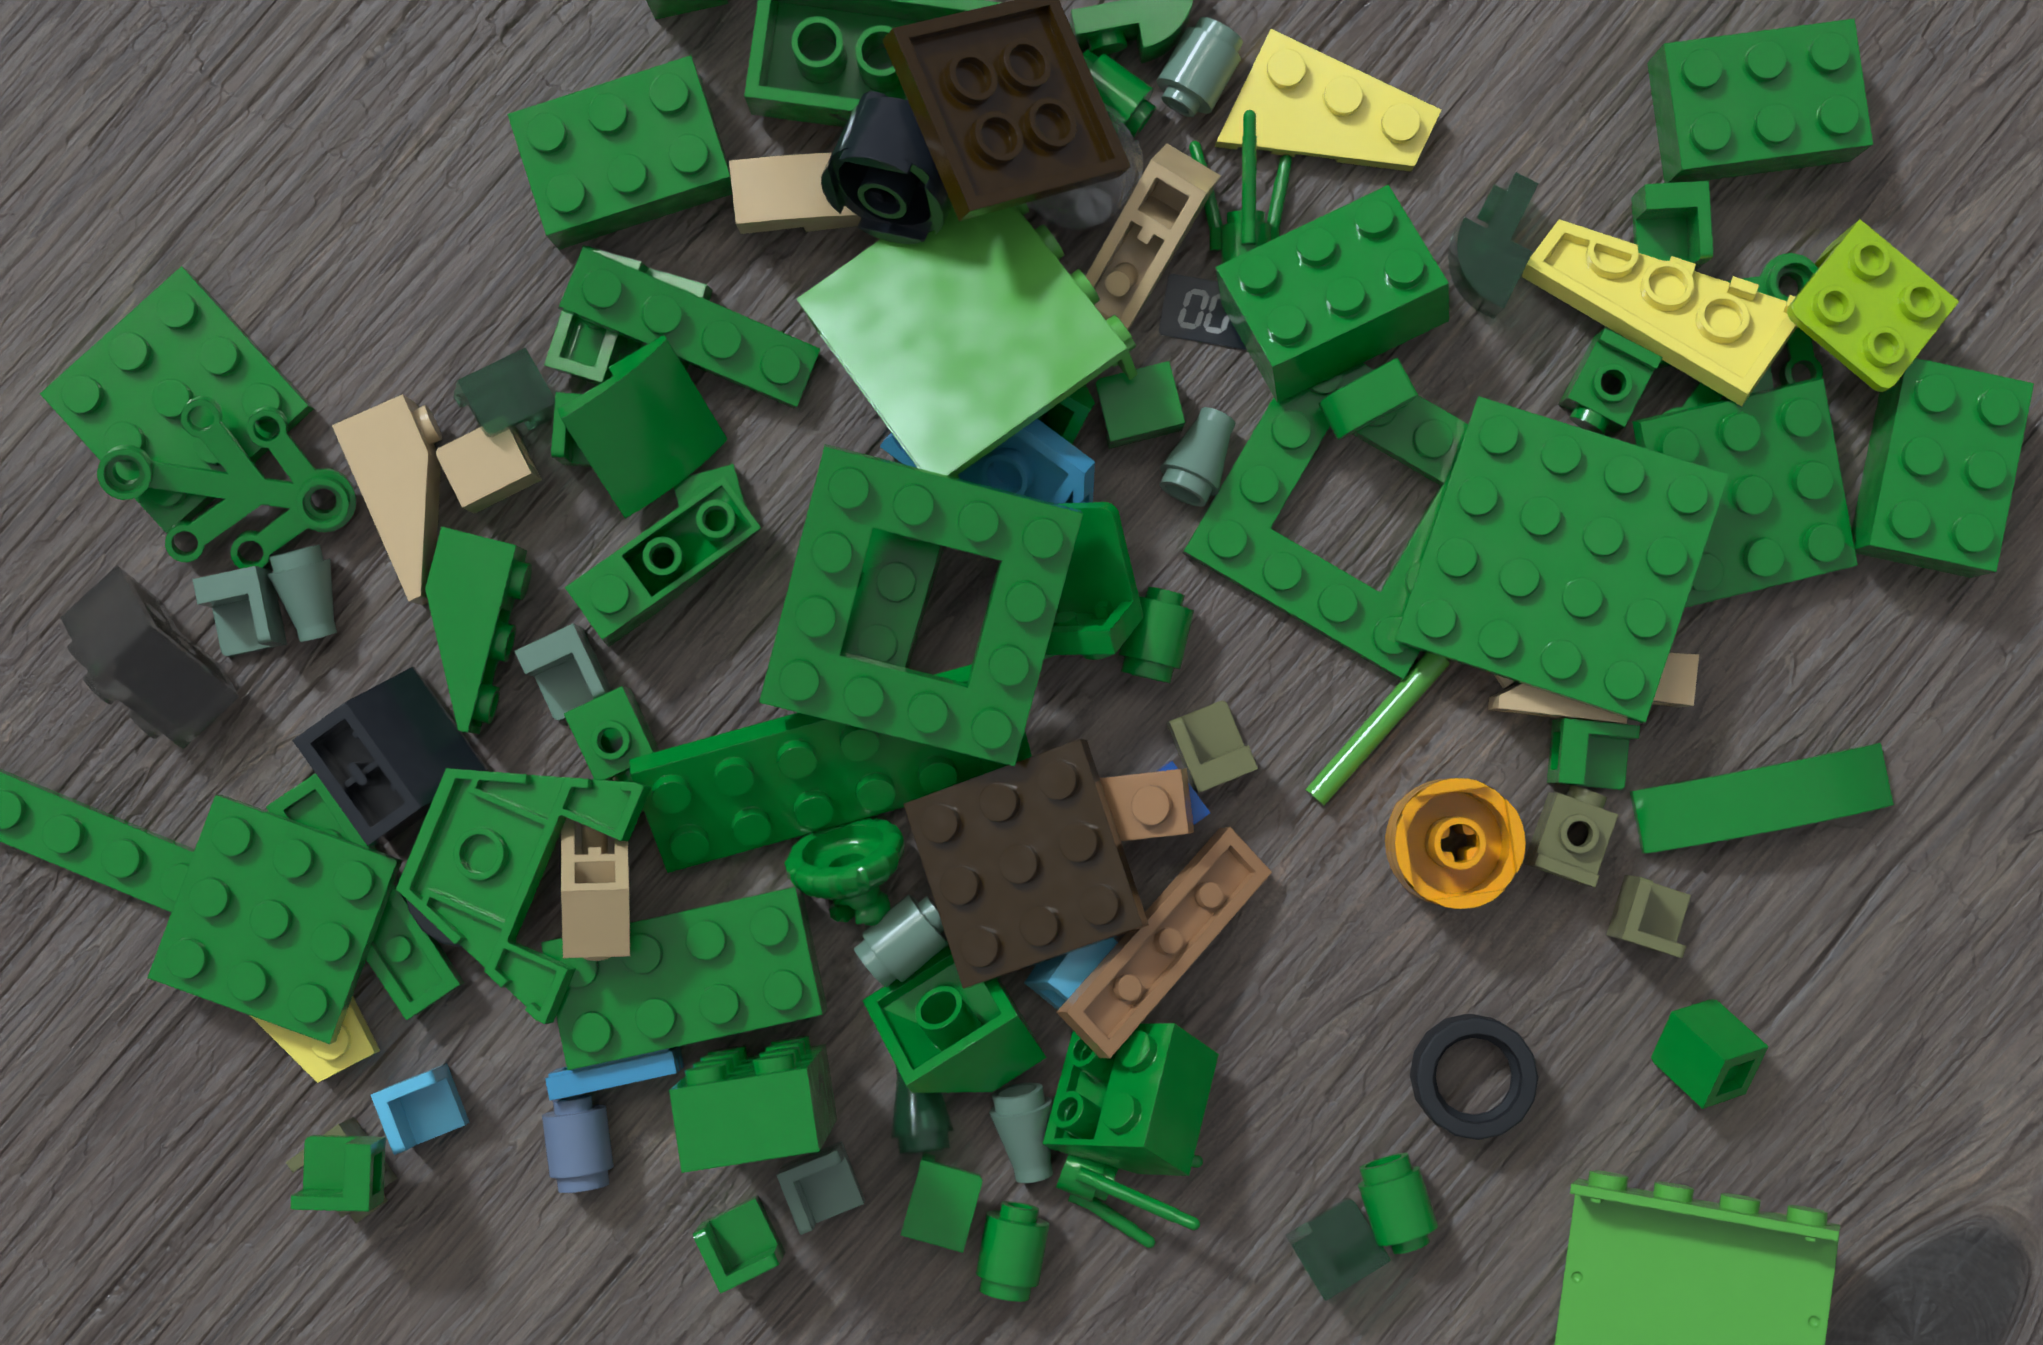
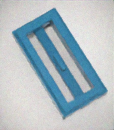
[545,1046,684,1101]

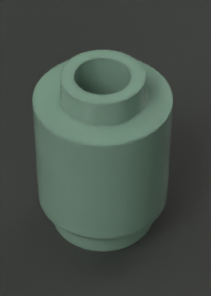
[1156,17,1243,117]
[854,894,948,988]

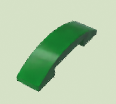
[1630,743,1894,854]

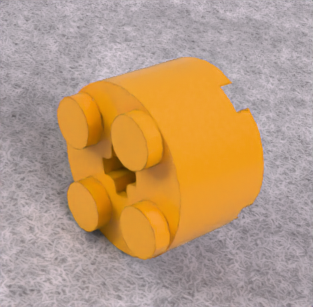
[1385,778,1526,909]

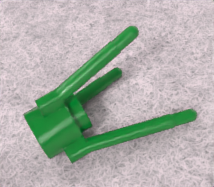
[1189,110,1292,264]
[1056,1154,1203,1248]

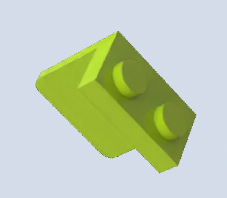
[1787,219,1959,392]

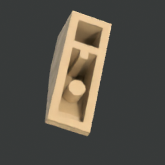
[1086,144,1221,331]
[332,394,442,605]
[561,818,630,961]

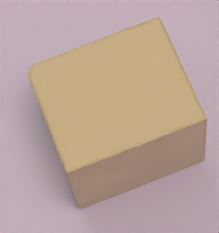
[436,416,542,513]

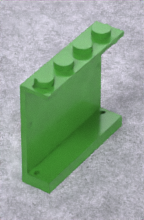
[797,203,1138,479]
[1555,1170,1841,1345]

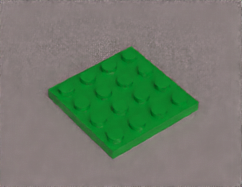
[1395,396,1730,724]

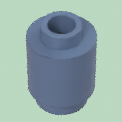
[542,1094,614,1193]

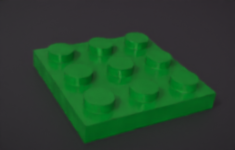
[40,266,314,534]
[1632,378,1858,608]
[147,795,403,1044]

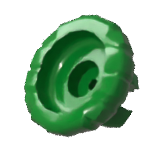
[784,818,905,926]

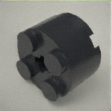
[821,91,952,244]

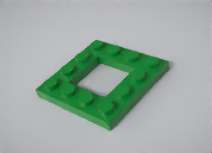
[1182,363,1468,680]
[759,444,1083,766]

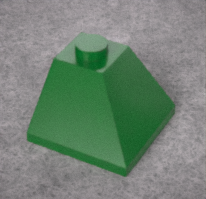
[862,945,1047,1093]

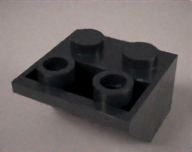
[292,667,488,846]

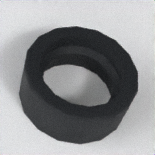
[1410,1013,1539,1140]

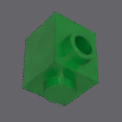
[564,686,660,782]

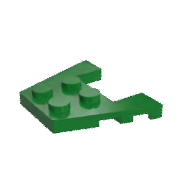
[396,768,651,1024]

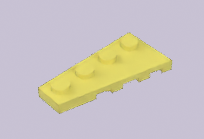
[1522,219,1798,406]

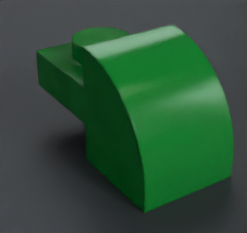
[1070,0,1193,64]

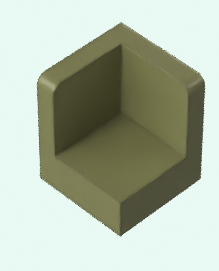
[1166,701,1258,793]
[1606,875,1691,959]

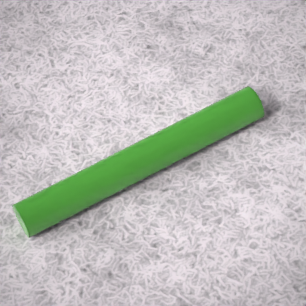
[1305,652,1450,806]

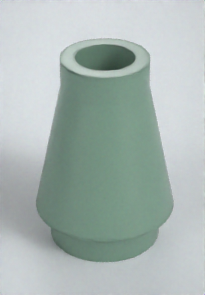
[1159,407,1236,507]
[267,544,337,642]
[989,1083,1053,1183]

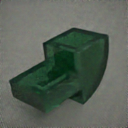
[1448,172,1539,319]

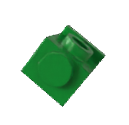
[1558,328,1663,435]

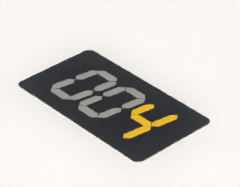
[1159,274,1247,350]

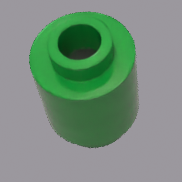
[1083,50,1156,140]
[1118,586,1194,684]
[1358,1152,1438,1254]
[976,1201,1050,1302]

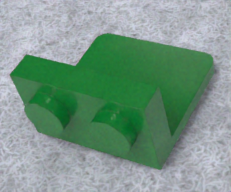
[1044,502,1144,660]

